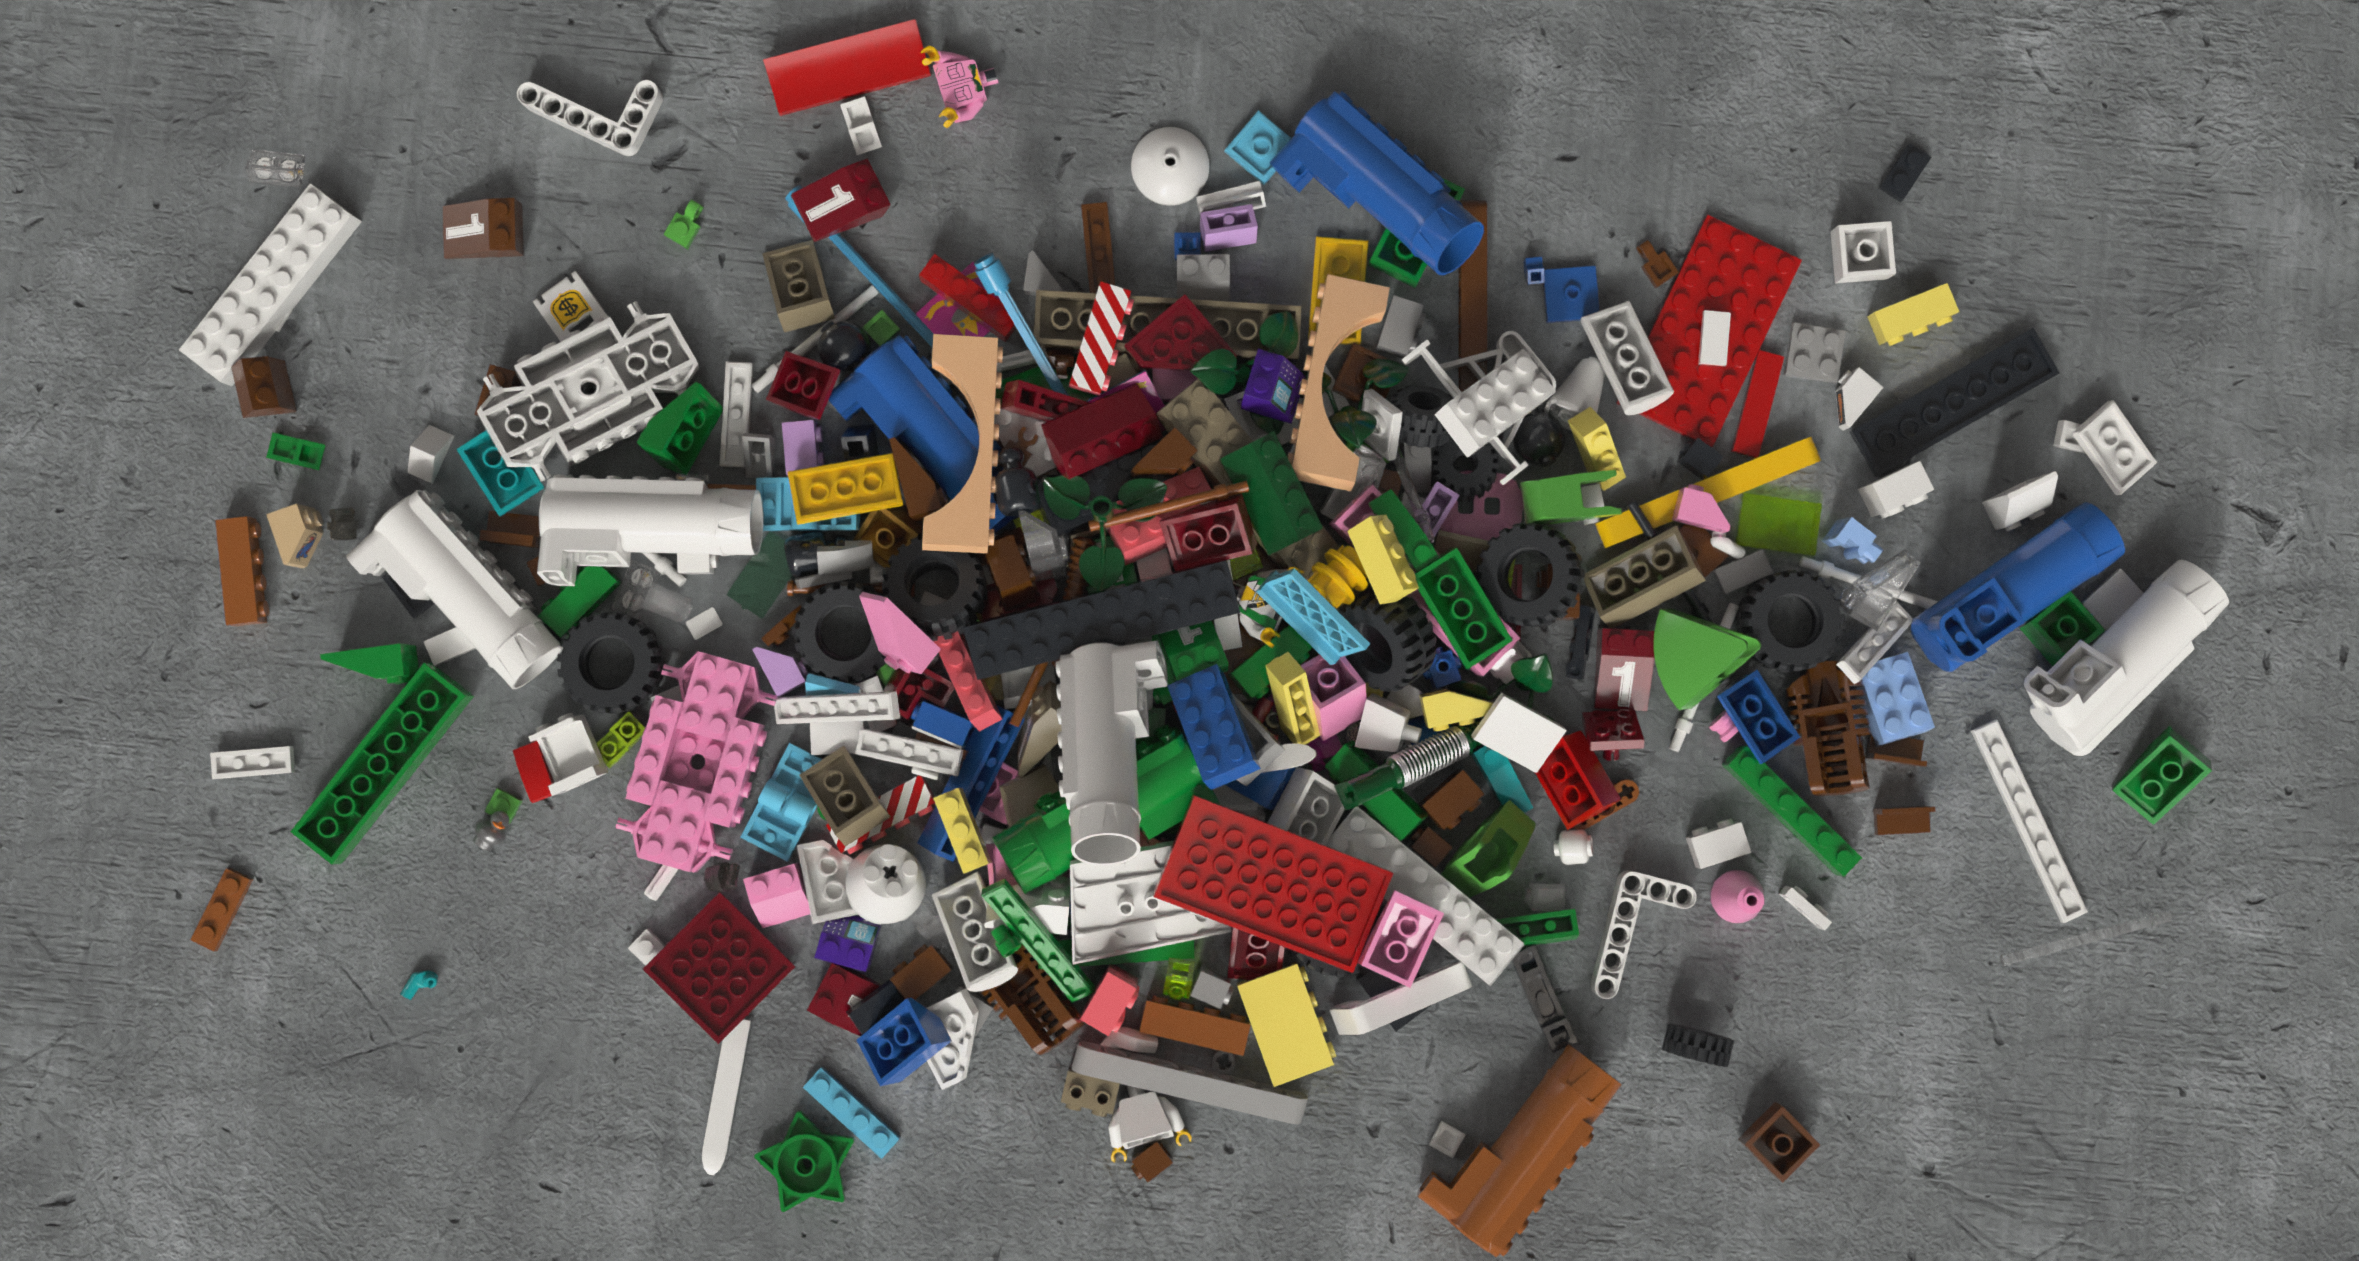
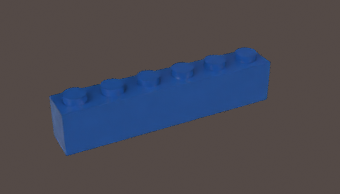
[917,704,1025,862]

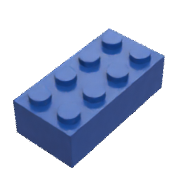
[1167,664,1261,790]

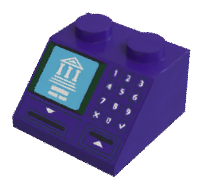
[1241,349,1306,424]
[814,915,882,972]

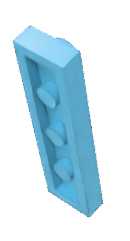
[803,1067,901,1159]

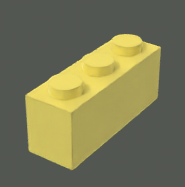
[1867,283,1959,346]
[1568,407,1626,491]
[1347,515,1419,604]
[933,788,992,874]

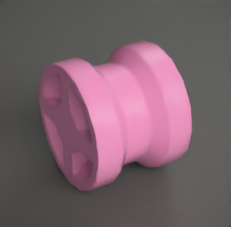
[1709,710,1738,742]

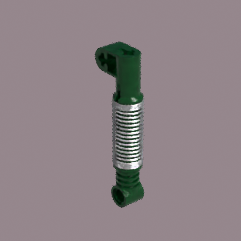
[1334,716,1484,810]

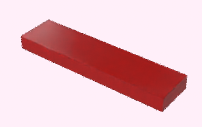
[1731,350,1784,458]

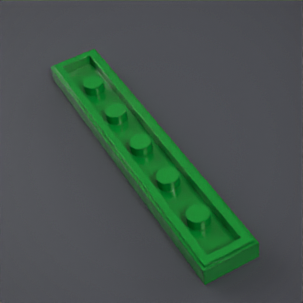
[981,878,1095,1003]
[1038,939,1195,969]

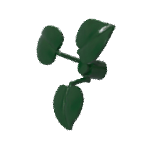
[1190,311,1299,435]
[1300,359,1408,448]
[1043,476,1167,592]
[1447,653,1556,722]

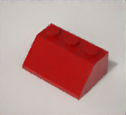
[1534,731,1621,830]

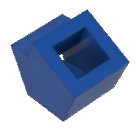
[1523,257,1544,285]

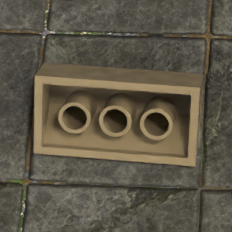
[1583,526,1706,629]

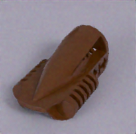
[1785,661,1871,796]
[981,944,1085,1055]

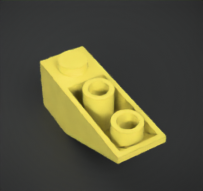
[1419,689,1494,731]

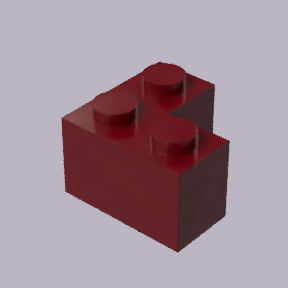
[883,668,955,719]

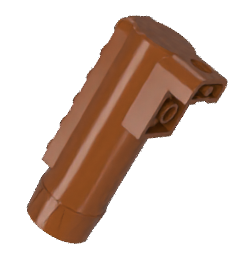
[1417,1044,1622,1257]

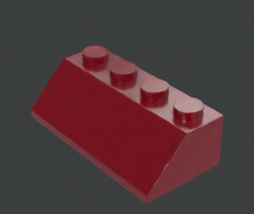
[1041,383,1164,479]

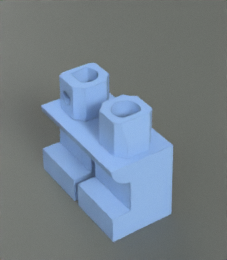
[1822,517,1883,564]

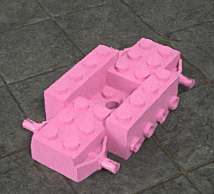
[616,651,777,873]

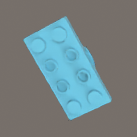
[756,477,860,531]
[740,743,822,862]

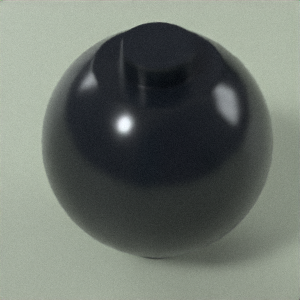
[818,321,871,374]
[1512,407,1566,467]

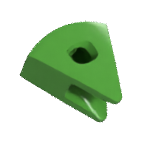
[1520,470,1622,525]
[1654,609,1761,710]
[1441,800,1536,898]

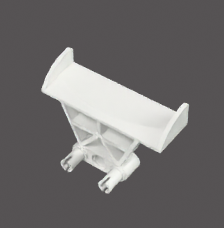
[1402,331,1556,485]

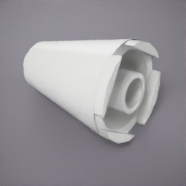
[1544,357,1605,430]

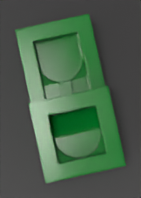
[266,432,326,470]

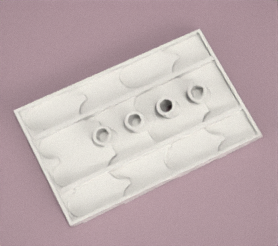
[1070,841,1232,965]

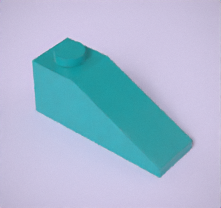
[1471,745,1533,813]

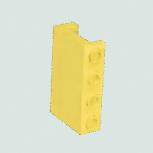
[1236,962,1336,1087]

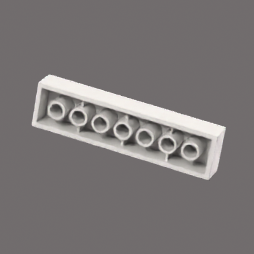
[179,183,362,386]
[1326,807,1524,986]

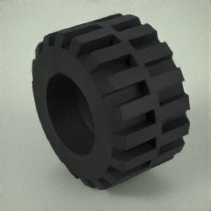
[1391,385,1454,448]

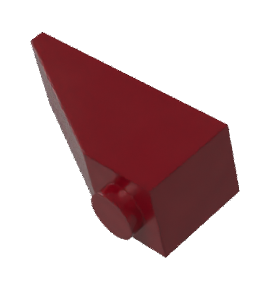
[1000,380,1089,421]

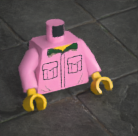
[921,46,998,128]

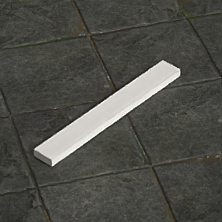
[1970,719,2088,923]

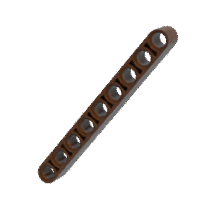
[1458,200,1487,392]

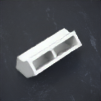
[1196,181,1266,214]

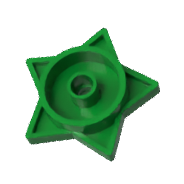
[754,1110,855,1212]

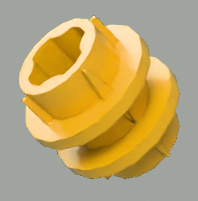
[1307,545,1368,608]

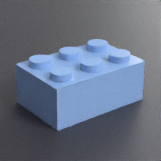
[1856,652,1935,747]

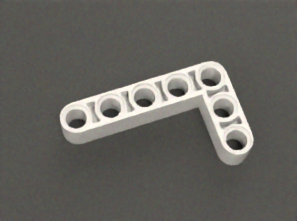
[517,80,663,156]
[1591,870,1697,999]
[1329,961,1473,1035]

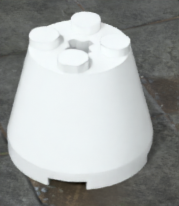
[846,844,926,925]

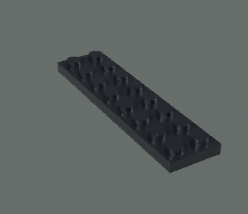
[1849,328,2060,477]

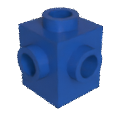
[1423,647,1461,689]

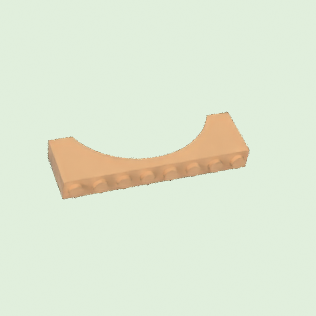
[1287,274,1390,491]
[922,334,1003,553]

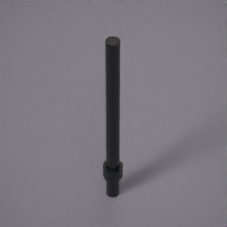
[1626,500,1713,623]

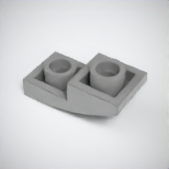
[817,541,874,575]

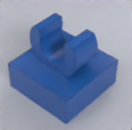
[1174,232,1201,261]

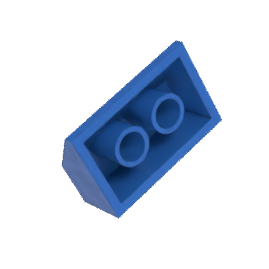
[1717,670,1800,764]
[857,997,952,1086]

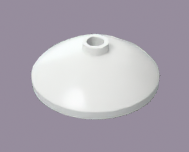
[1131,127,1209,206]

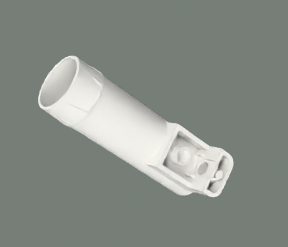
[537,474,764,586]
[346,490,563,689]
[2024,560,2229,756]
[1056,641,1168,865]

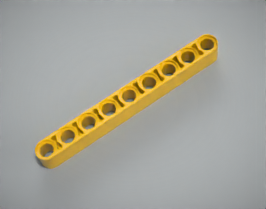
[1595,436,1822,548]

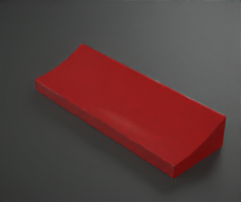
[763,19,931,116]

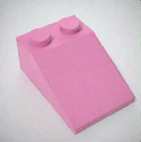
[859,592,941,674]
[1357,890,1444,988]

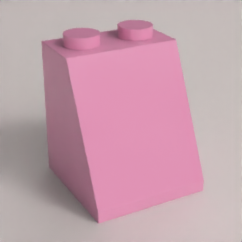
[1301,655,1367,741]

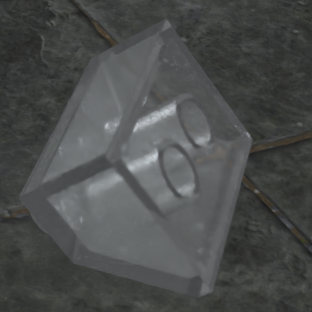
[1018,510,1069,582]

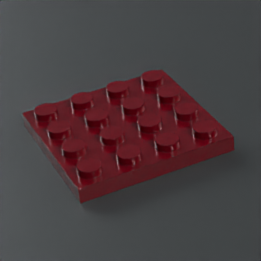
[643,892,795,1044]

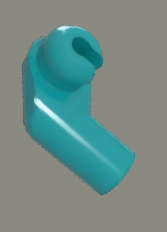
[400,970,438,1000]

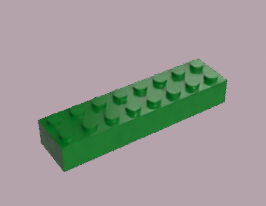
[290,663,474,865]

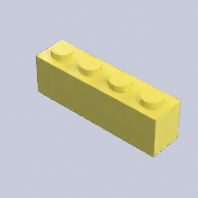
[1265,652,1320,745]

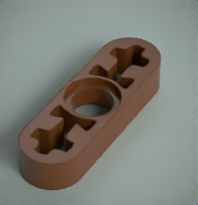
[1573,780,1639,830]

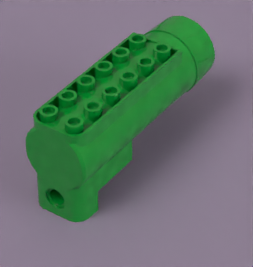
[992,725,1221,895]

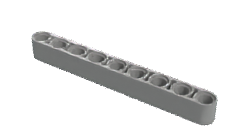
[1072,1041,1308,1124]

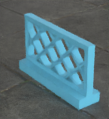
[1256,568,1370,665]

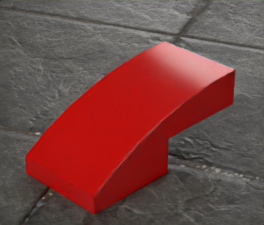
[513,741,554,803]

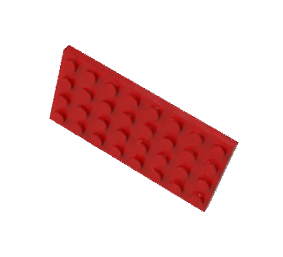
[1616,215,1802,447]
[1153,794,1394,973]

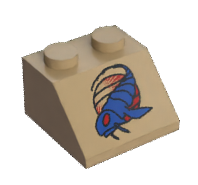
[266,504,323,568]

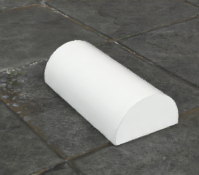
[1581,301,1674,415]
[932,871,1018,992]

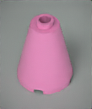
[1710,870,1764,923]

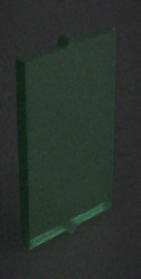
[726,531,792,619]

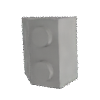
[1177,254,1230,302]

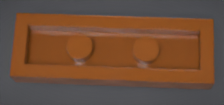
[190,868,253,952]

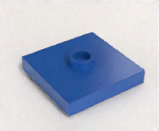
[1543,266,1600,323]

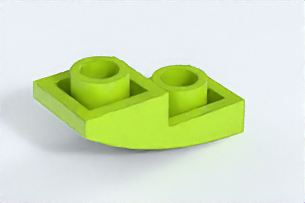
[596,712,645,768]

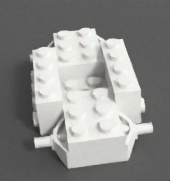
[477,301,699,481]

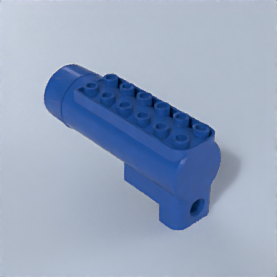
[1269,91,1484,275]
[829,335,1016,534]
[1911,502,2125,672]

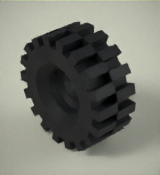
[1431,438,1499,502]
[1662,1023,1734,1067]

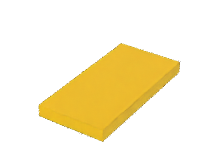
[1308,236,1368,345]
[788,453,903,525]

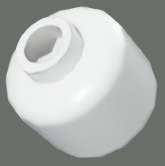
[1554,829,1594,865]

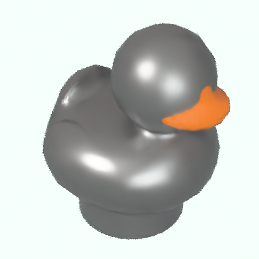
[473,811,509,851]

